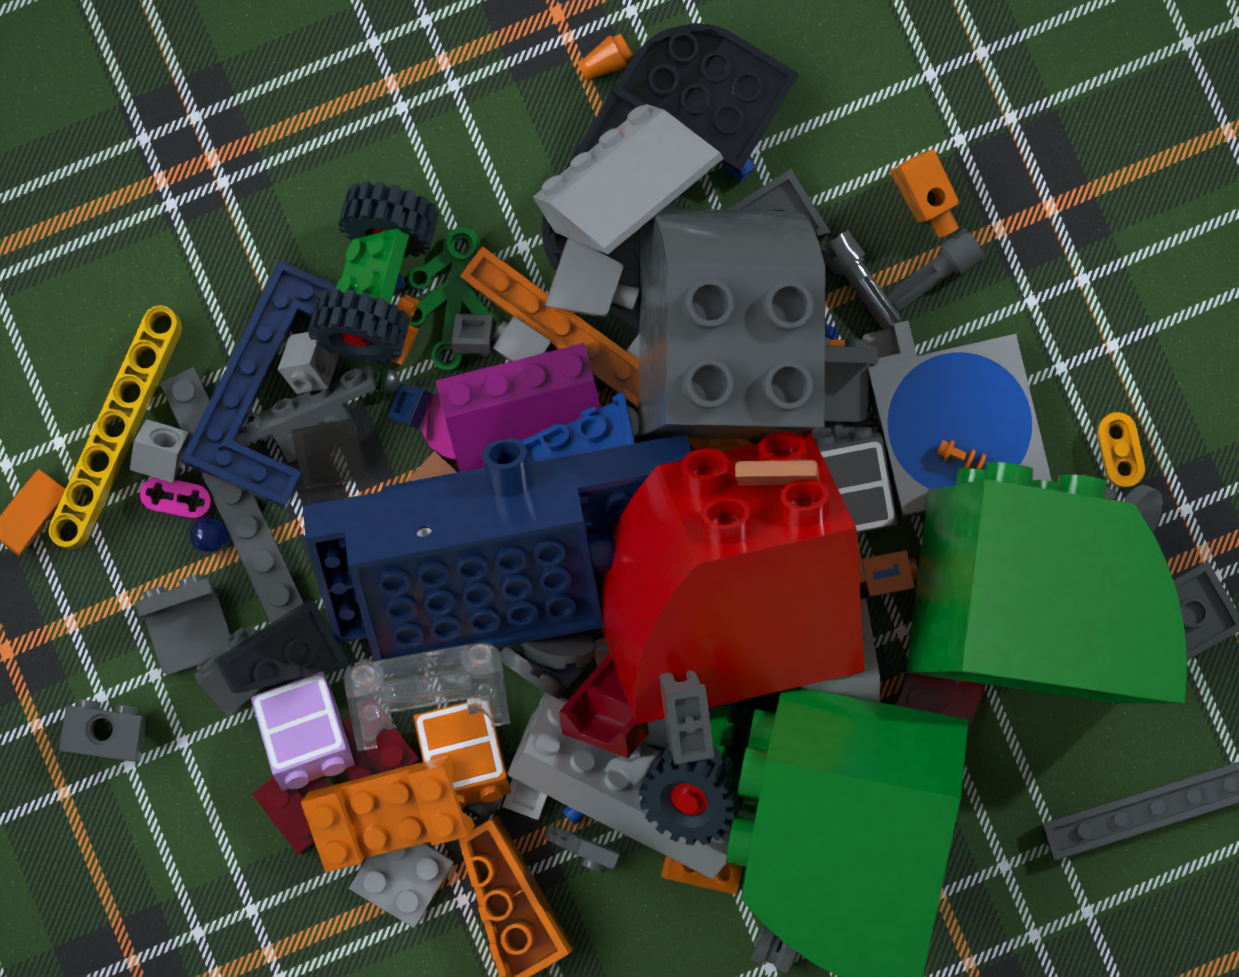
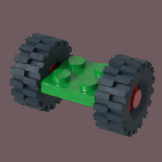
[308,181,439,364]
[639,694,775,846]

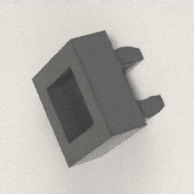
[451,314,494,357]

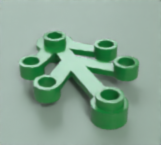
[408,227,500,372]

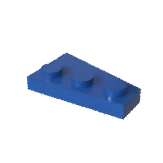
[522,391,635,463]

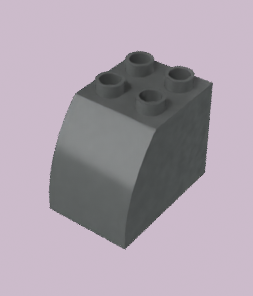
[638,208,825,440]

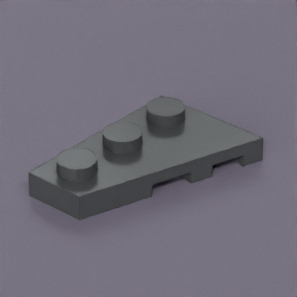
[544,824,620,873]

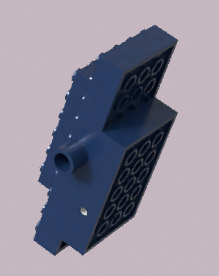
[302,434,691,670]

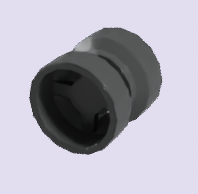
[751,925,796,974]

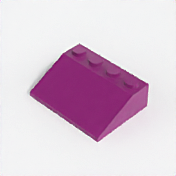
[436,343,601,472]

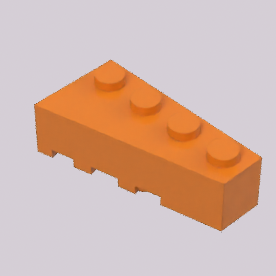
[458,815,574,977]

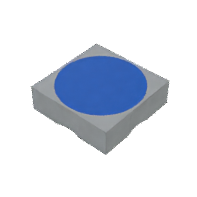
[868,334,1052,519]

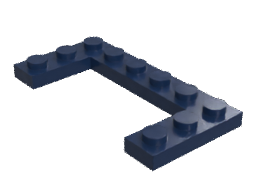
[181,260,337,509]

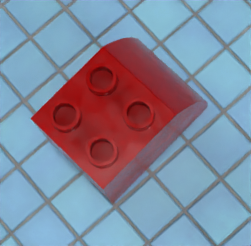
[598,431,865,725]

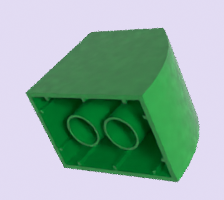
[906,462,1187,704]
[725,687,968,977]

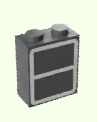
[814,426,897,533]

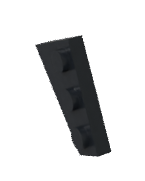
[214,600,350,694]

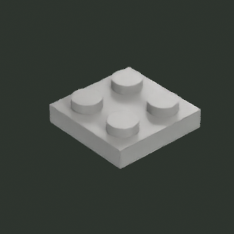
[349,843,454,928]

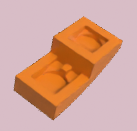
[0,469,65,556]

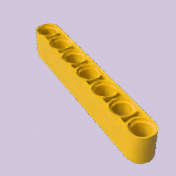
[49,305,182,550]

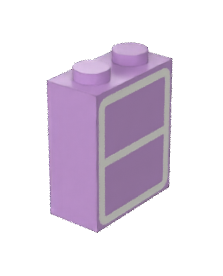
[251,671,355,791]

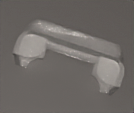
[344,643,510,751]

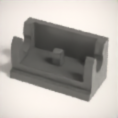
[659,671,714,765]

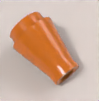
[577,33,634,82]

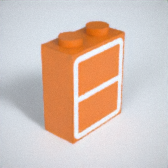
[413,697,512,809]

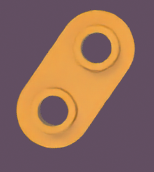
[1097,412,1145,488]

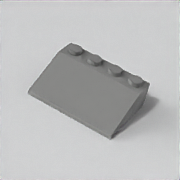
[533,104,724,254]

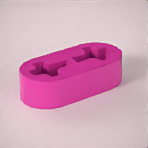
[140,477,213,519]

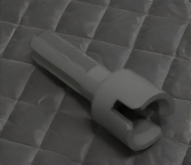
[886,227,986,311]
[821,230,901,330]

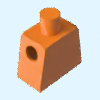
[889,149,959,238]

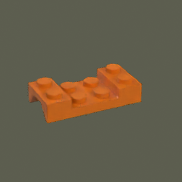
[301,755,475,873]

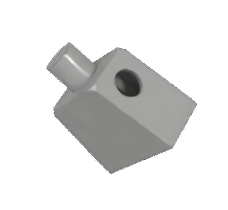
[544,238,640,317]

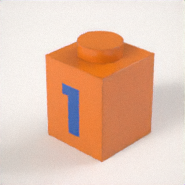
[862,550,918,599]

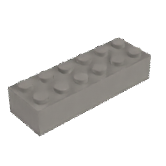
[507,694,732,879]

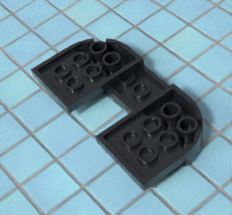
[541,23,799,330]

